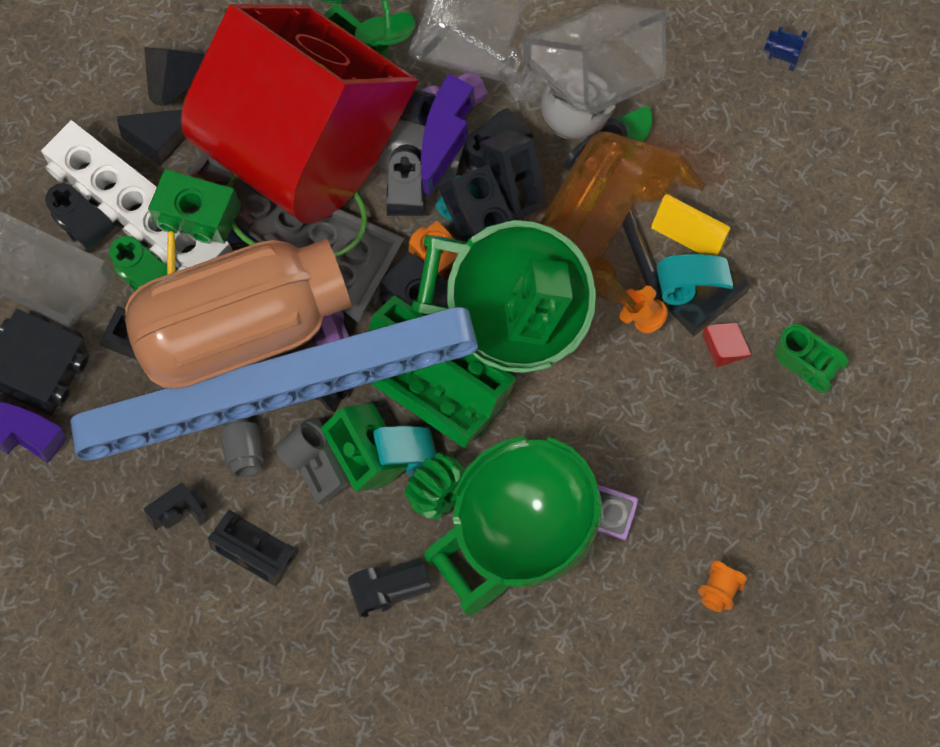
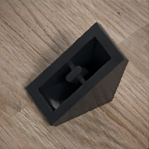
[117,109,186,166]

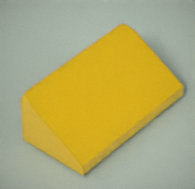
[651,194,730,256]

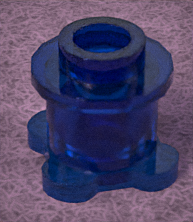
[764,26,808,72]

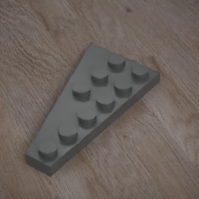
[189,152,405,323]

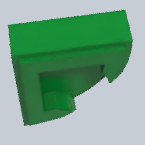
[616,105,652,153]

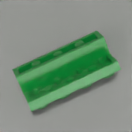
[368,295,517,448]

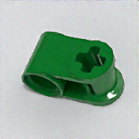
[109,236,167,292]
[775,324,849,393]

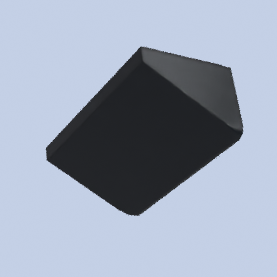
[669,270,750,337]

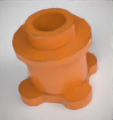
[619,286,668,334]
[698,560,747,612]

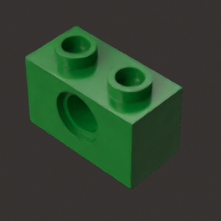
[148,169,241,244]
[320,403,409,492]

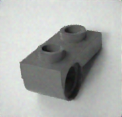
[277,418,350,504]

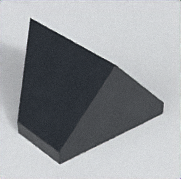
[144,47,205,106]

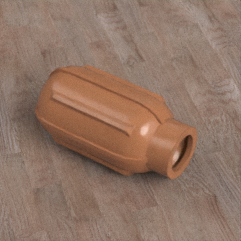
[125,239,352,389]

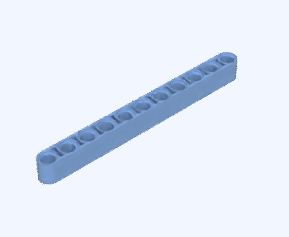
[70,308,478,461]

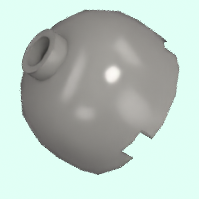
[541,71,615,139]

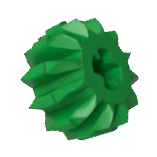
[404,453,465,520]

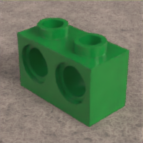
[504,257,573,345]

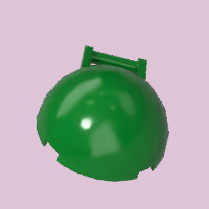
[412,220,596,373]
[424,436,602,616]

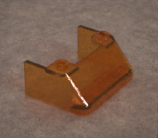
[539,132,706,310]

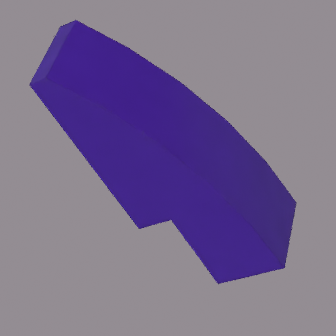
[421,73,475,196]
[0,402,66,463]

